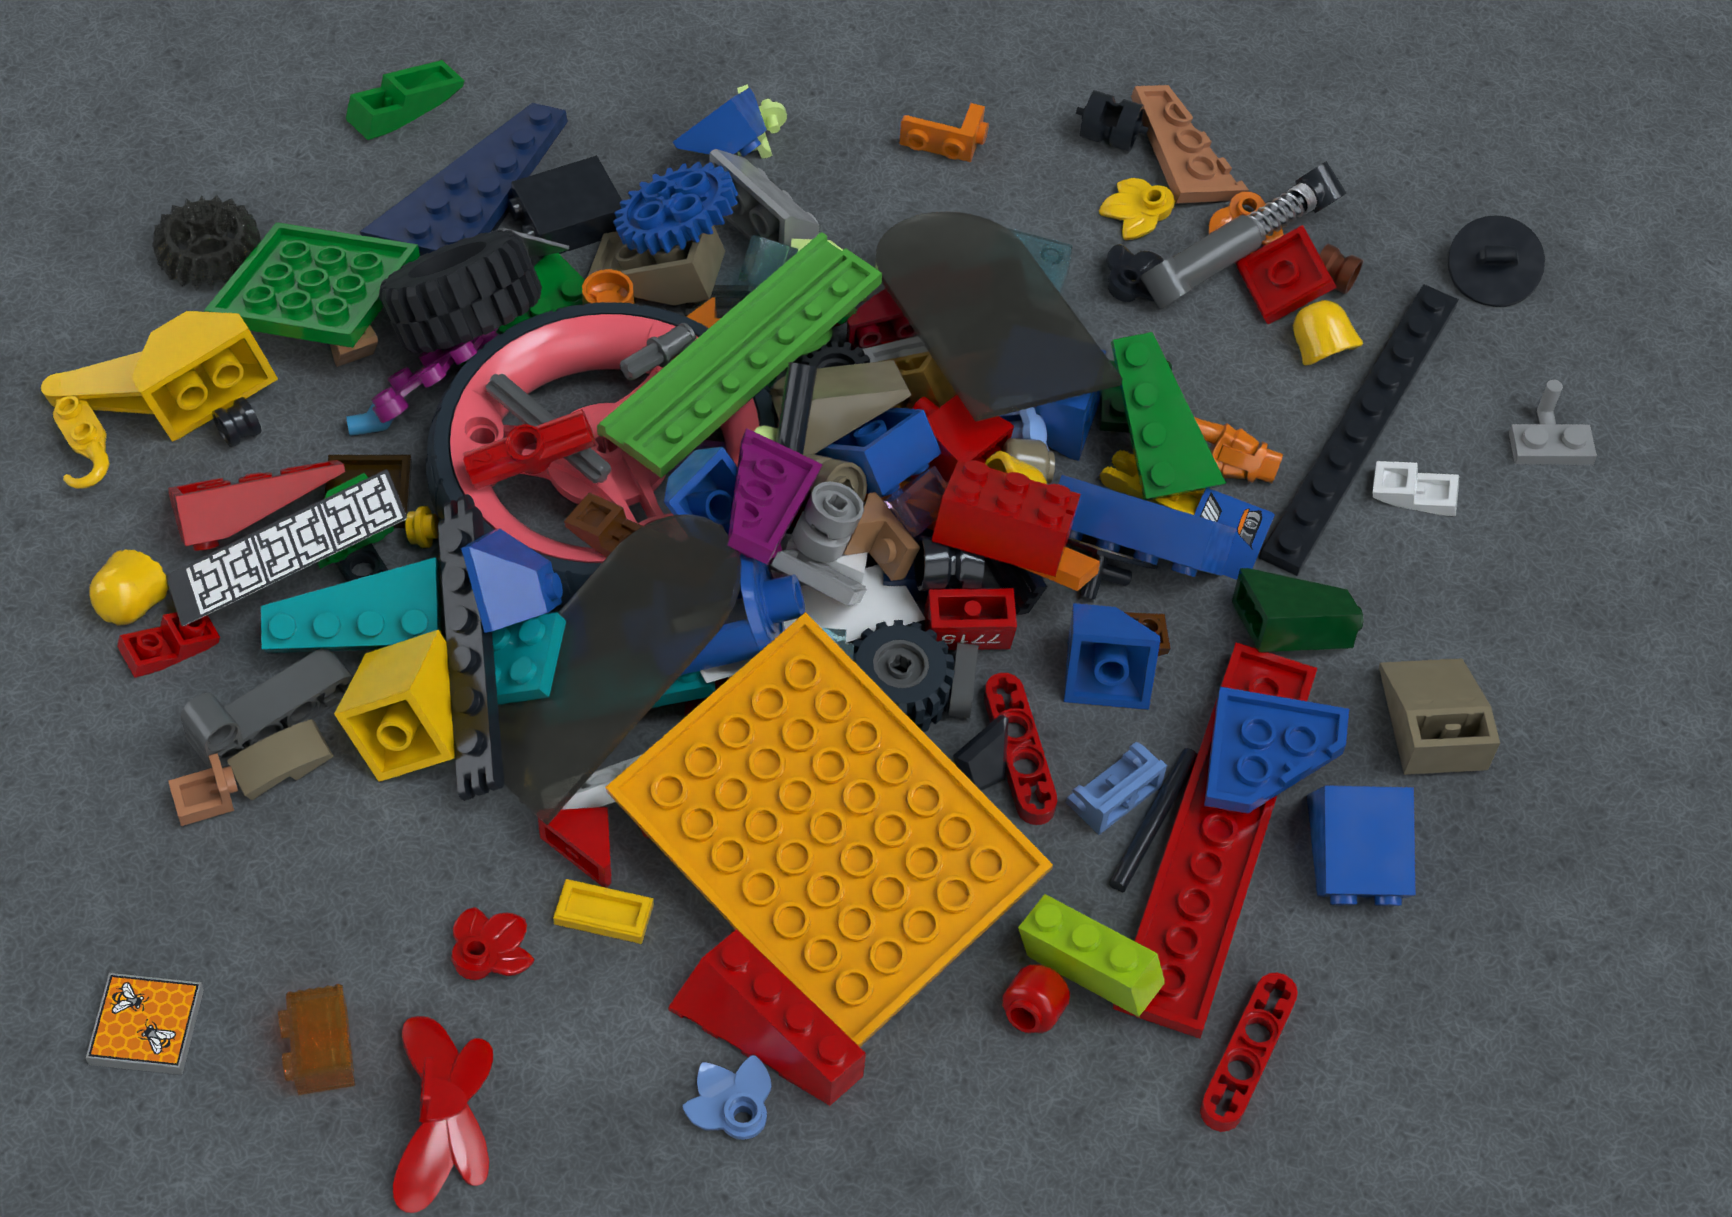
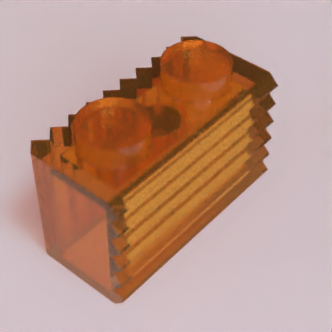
[278,984,356,1095]

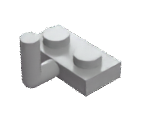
[1509,380,1597,465]

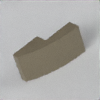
[227,719,334,800]

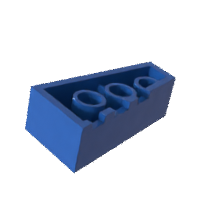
[1059,475,1237,577]

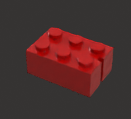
[932,459,1081,577]

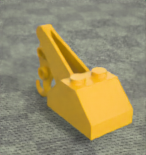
[41,311,278,489]

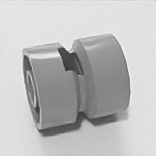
[792,481,864,563]

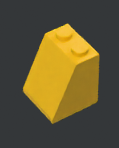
[334,630,455,782]

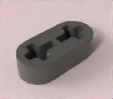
[948,642,979,718]

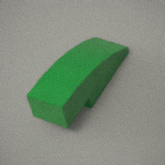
[346,60,465,140]

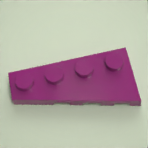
[727,428,823,564]

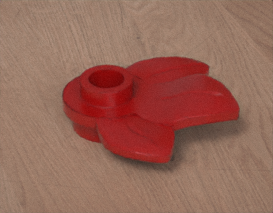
[451,907,534,980]

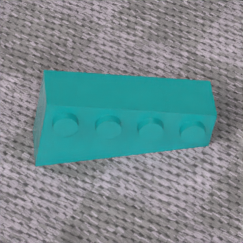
[261,557,441,653]

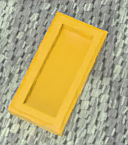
[553,879,654,944]

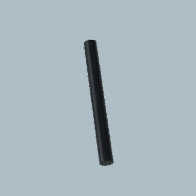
[1109,748,1198,893]

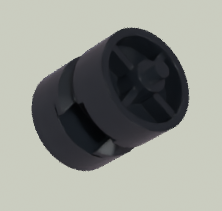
[1076,90,1149,152]

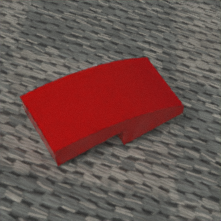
[117,612,220,678]

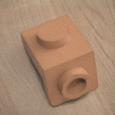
[168,753,238,826]

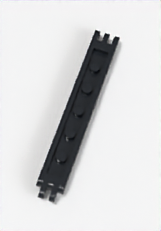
[438,494,504,801]

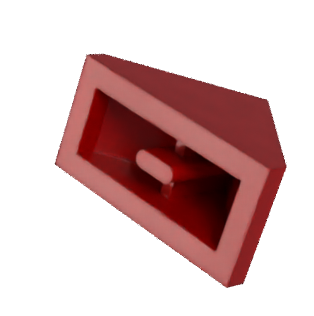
[538,807,612,888]

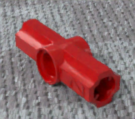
[463,409,596,489]

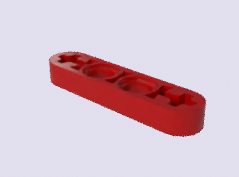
[984,673,1057,825]
[1200,972,1298,1132]

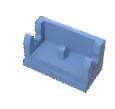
[1066,742,1167,835]

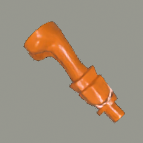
[1194,417,1283,484]

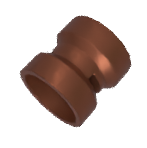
[1320,244,1363,294]

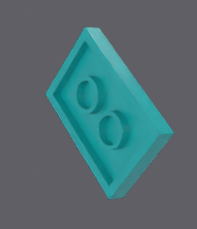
[492,612,566,704]

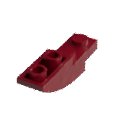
[846,264,994,350]

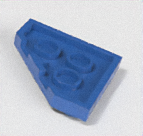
[1204,687,1349,813]

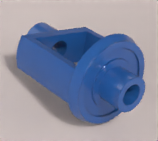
[625,553,805,679]

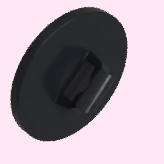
[1448,215,1545,307]

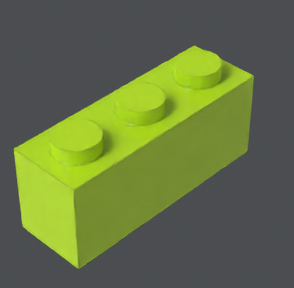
[1018,894,1165,1017]

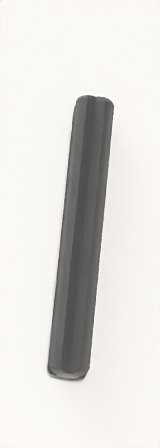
[486,374,612,483]

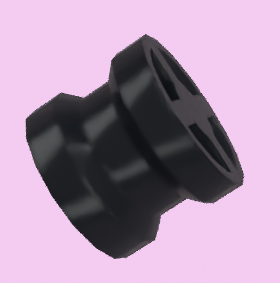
[212,397,262,447]

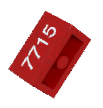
[924,588,1017,650]

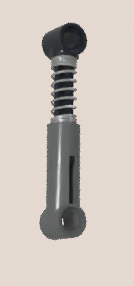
[1140,161,1347,310]

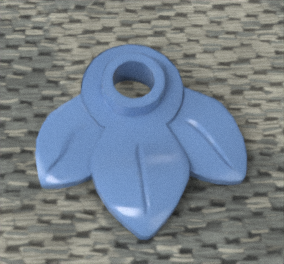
[682,1055,771,1140]

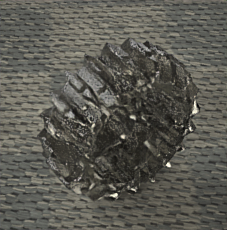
[152,195,261,291]

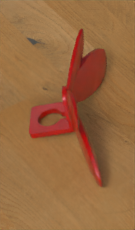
[393,1016,493,1213]

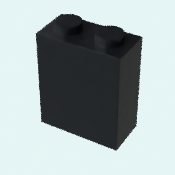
[508,155,622,259]

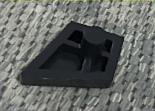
[953,714,1009,790]

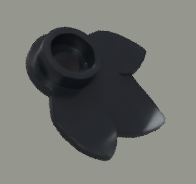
[1106,244,1164,302]

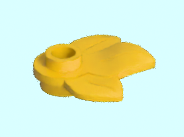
[1099,178,1175,240]

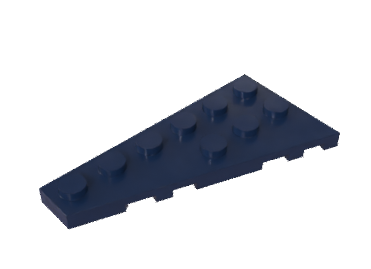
[360,103,568,256]

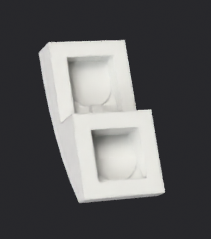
[1373,461,1459,516]

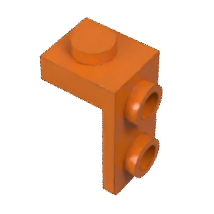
[899,103,989,162]

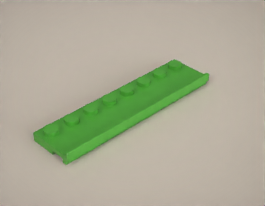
[597,232,882,478]

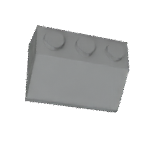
[710,149,819,268]

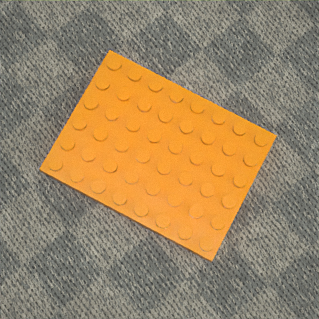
[605,612,1053,1047]

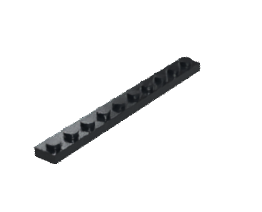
[1260,284,1459,576]

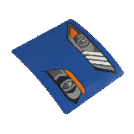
[1194,488,1275,580]

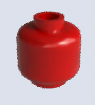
[1002,965,1070,1033]

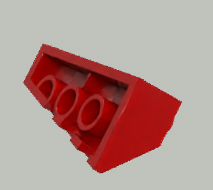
[668,929,866,1106]

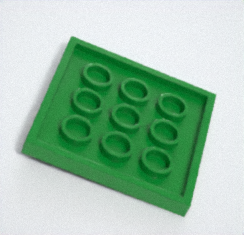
[204,222,420,348]

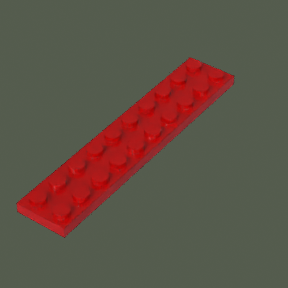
[1112,642,1318,1039]

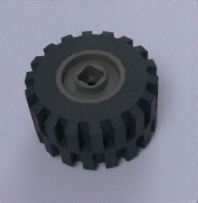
[848,620,955,732]

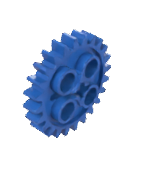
[613,162,738,255]

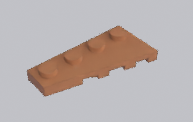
[1131,85,1249,203]

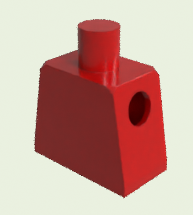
[912,395,1014,483]

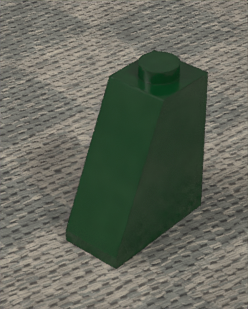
[1232,568,1364,652]

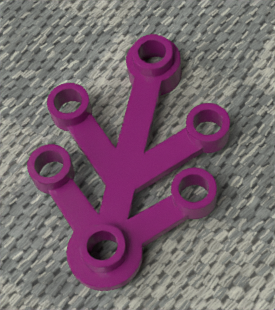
[371,327,499,423]

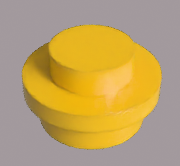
[405,506,439,548]

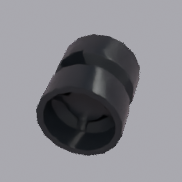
[914,536,984,591]

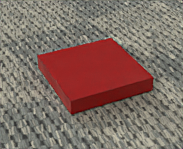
[1235,225,1337,324]

